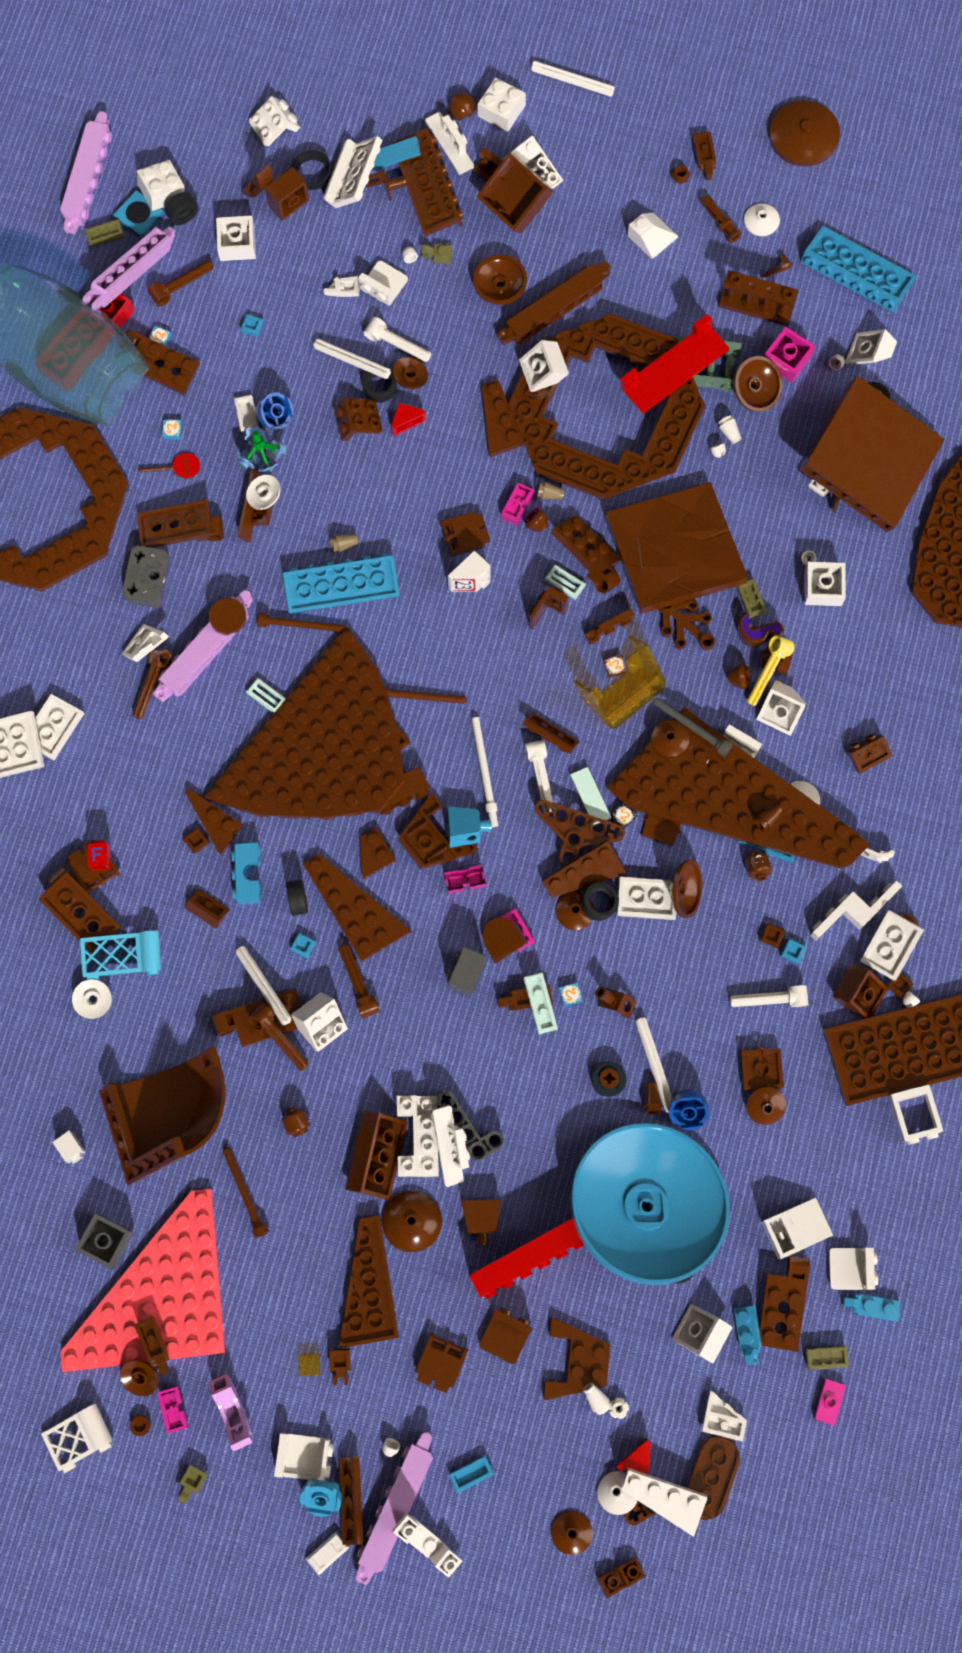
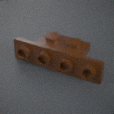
[238,468,274,543]

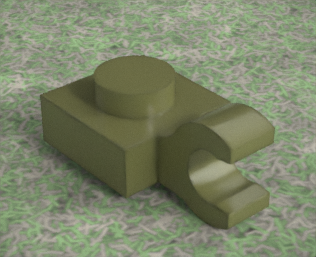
[421,244,453,265]
[178,1464,209,1504]

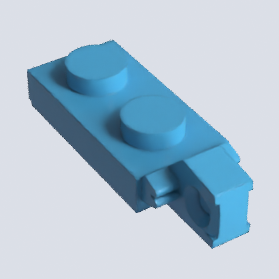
[842,1294,901,1322]
[734,1306,762,1365]

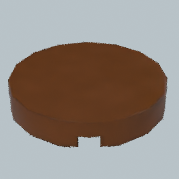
[209,598,247,635]

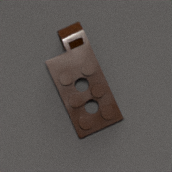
[118,330,200,396]
[551,515,620,594]
[211,988,302,1048]
[759,1255,810,1352]

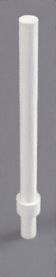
[472,717,498,827]

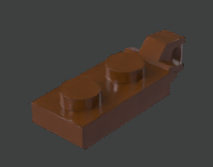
[693,132,716,181]
[585,609,634,645]
[497,984,553,1011]
[134,1316,170,1375]

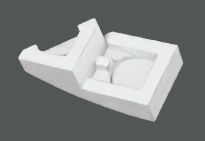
[324,276,360,297]

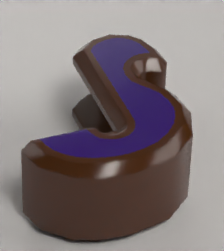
[737,613,784,647]

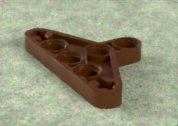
[534,800,625,866]

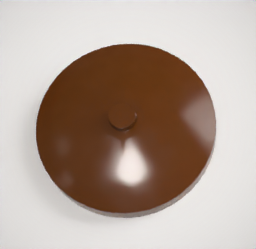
[769,100,840,167]

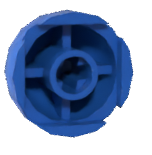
[256,392,294,429]
[669,1089,709,1130]

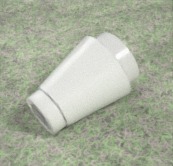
[718,415,742,444]
[583,1383,611,1415]

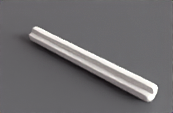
[531,61,614,96]
[314,339,391,379]
[236,946,291,1025]
[636,1017,673,1112]

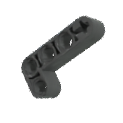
[437,1091,504,1161]

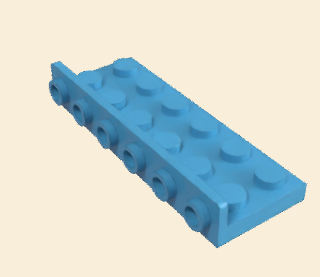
[801,226,917,313]
[283,553,400,614]

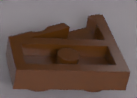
[360,828,396,879]

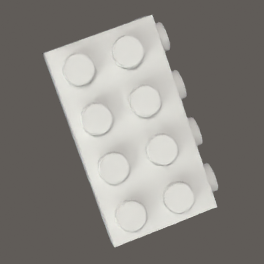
[324,136,382,208]

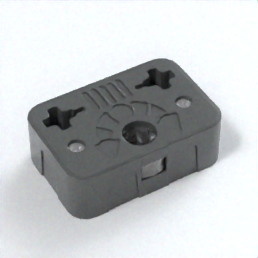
[122,546,170,608]

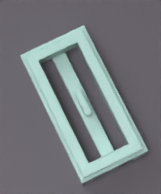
[545,565,586,600]
[246,678,286,714]

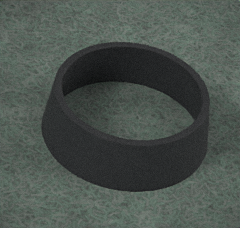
[292,150,331,190]

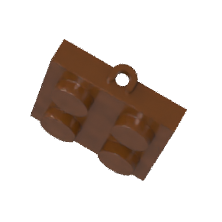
[740,1047,784,1091]

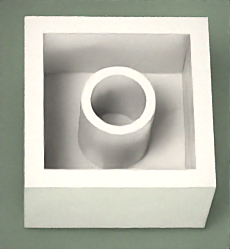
[478,78,526,132]
[137,160,185,211]
[216,216,256,261]
[804,562,846,606]

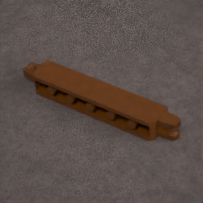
[497,261,611,345]

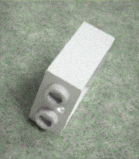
[887,1085,943,1145]

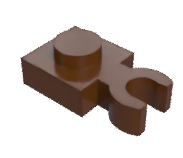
[329,1348,351,1386]

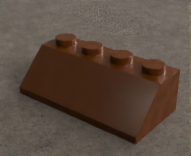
[345,1111,408,1200]

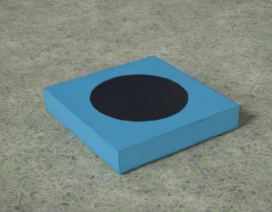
[113,190,164,238]

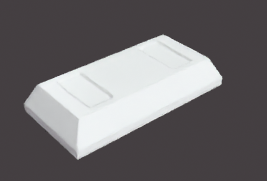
[234,395,259,432]
[306,1530,351,1575]

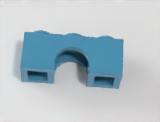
[232,843,262,905]

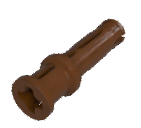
[700,195,742,244]

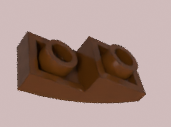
[596,1557,646,1598]

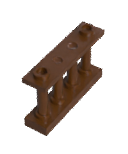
[719,270,799,327]

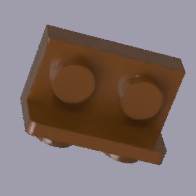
[474,148,503,182]
[845,733,893,774]

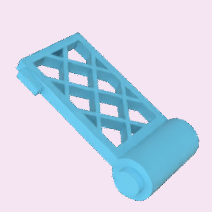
[80,931,162,980]

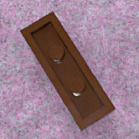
[523,712,580,754]

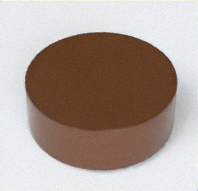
[130,1415,151,1436]

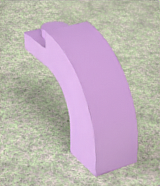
[209,1374,252,1451]

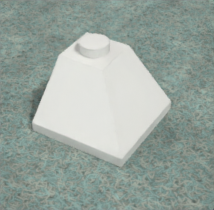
[628,213,678,259]
[845,329,897,365]
[756,680,807,736]

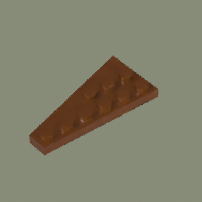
[303,854,412,962]
[339,1215,399,1349]

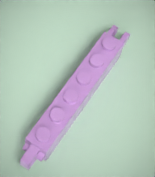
[60,111,112,234]
[82,227,176,310]
[153,590,253,703]
[355,1432,433,1585]

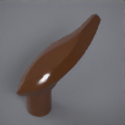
[761,254,793,278]

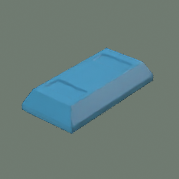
[448,1455,494,1494]

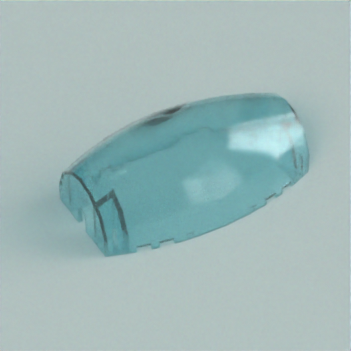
[0,263,149,427]

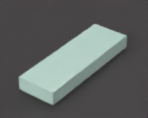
[570,767,611,827]
[523,972,558,1035]

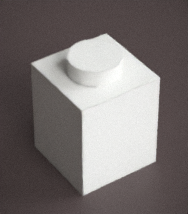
[52,1131,86,1164]

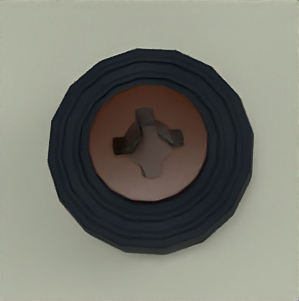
[591,1061,627,1097]

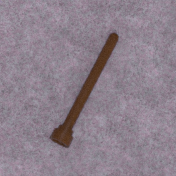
[257,612,347,632]
[384,685,467,704]
[223,1147,269,1239]

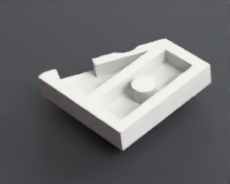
[122,624,169,662]
[702,1391,747,1441]

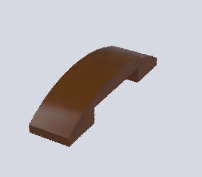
[241,164,273,197]

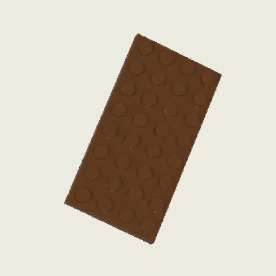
[823,995,962,1107]

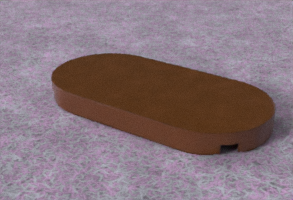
[686,1436,740,1520]

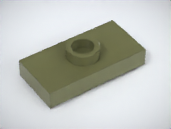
[85,219,124,247]
[736,579,767,619]
[805,1346,849,1370]

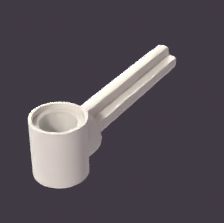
[363,317,431,362]
[525,740,555,813]
[730,985,809,1007]

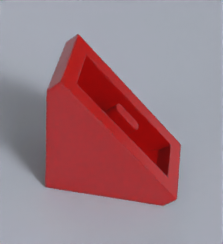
[391,403,426,436]
[615,1439,651,1473]

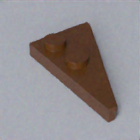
[185,788,243,855]

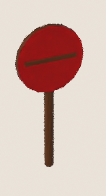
[138,453,200,479]

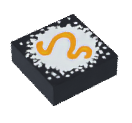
[610,803,637,829]

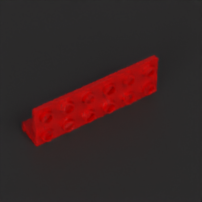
[620,314,729,414]

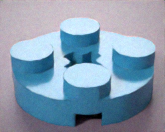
[300,1479,342,1517]

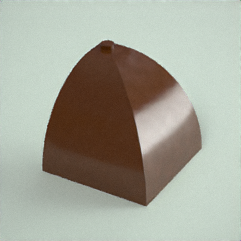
[99,1047,225,1186]

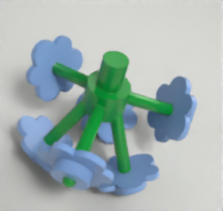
[236,425,288,474]

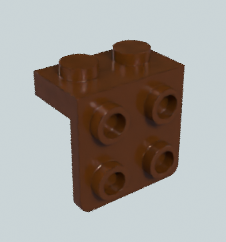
[334,398,382,441]
[528,586,569,630]
[479,1307,532,1364]

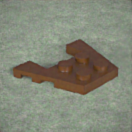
[398,792,478,870]
[544,1318,611,1400]

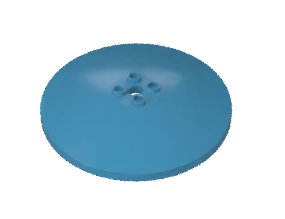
[571,1123,730,1285]

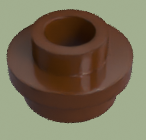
[672,165,690,184]

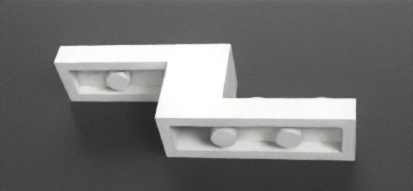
[811,881,902,941]

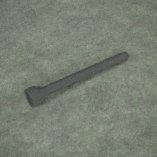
[653,698,733,757]

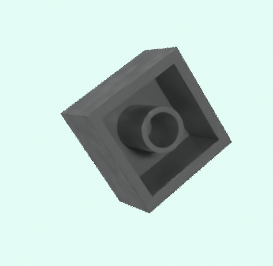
[446,947,486,998]
[75,1213,134,1269]

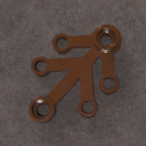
[658,600,715,650]

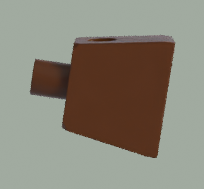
[462,1199,500,1246]

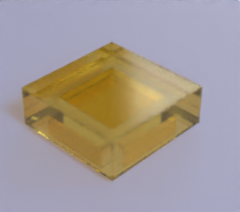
[299,1354,321,1376]

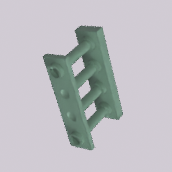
[669,335,741,392]

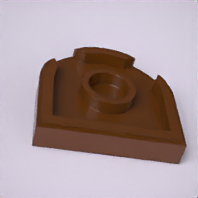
[483,917,528,964]

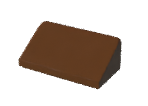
[185,889,230,929]

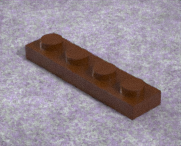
[339,1456,363,1545]

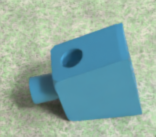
[448,806,491,847]

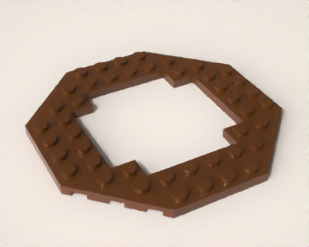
[508,314,705,500]
[0,407,129,592]

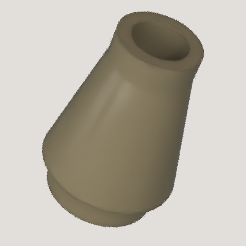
[537,481,565,500]
[330,534,358,553]

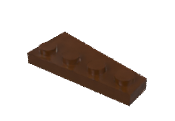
[482,380,524,457]
[541,840,627,898]

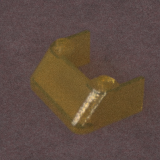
[574,635,666,729]

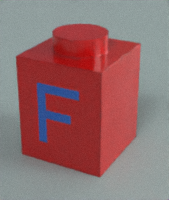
[88,840,111,870]

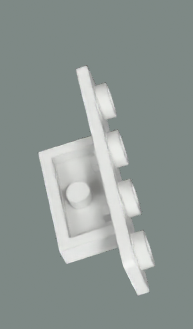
[425,112,474,175]
[432,1105,470,1187]

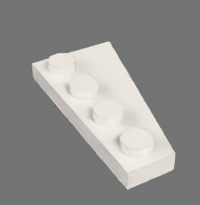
[621,1468,708,1537]

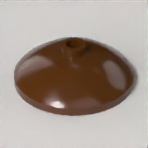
[473,254,527,305]
[733,356,783,412]
[670,860,703,918]
[382,1191,442,1252]

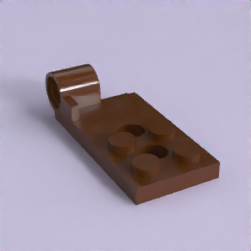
[137,499,225,548]
[38,866,121,954]

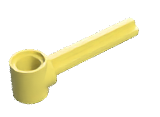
[747,636,794,706]

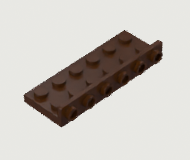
[392,128,464,236]

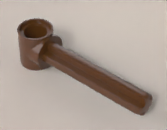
[147,260,214,307]
[132,648,172,719]
[338,944,380,1019]
[248,1004,308,1071]

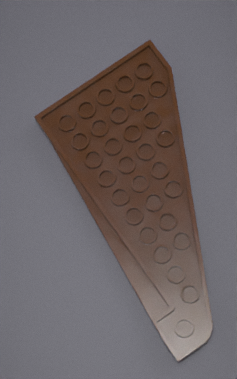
[607,706,870,868]

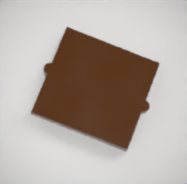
[641,815,681,847]

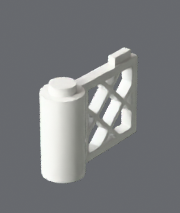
[41,1404,113,1473]

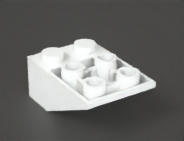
[501,136,563,188]
[761,1198,833,1260]

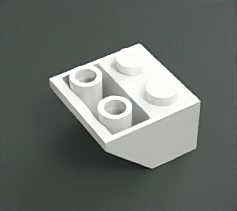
[291,992,348,1052]

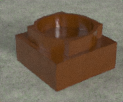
[476,153,555,234]

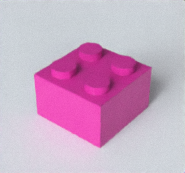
[764,327,816,383]

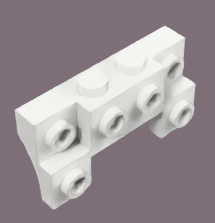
[397,1095,439,1177]

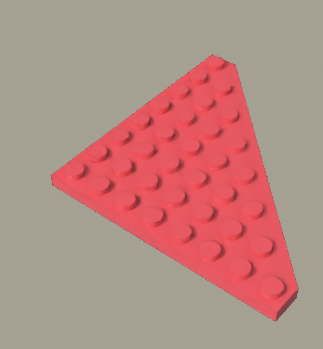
[61,1189,226,1372]

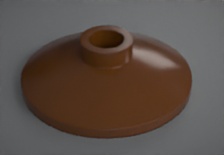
[392,357,428,390]
[651,720,690,757]
[556,892,595,930]
[746,1086,786,1125]
[120,1360,159,1396]
[551,1511,593,1555]

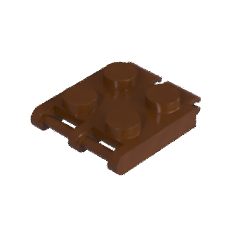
[439,512,490,557]
[67,839,121,894]
[416,1333,469,1393]

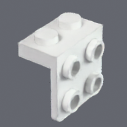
[249,96,301,146]
[358,261,408,306]
[829,1248,878,1290]

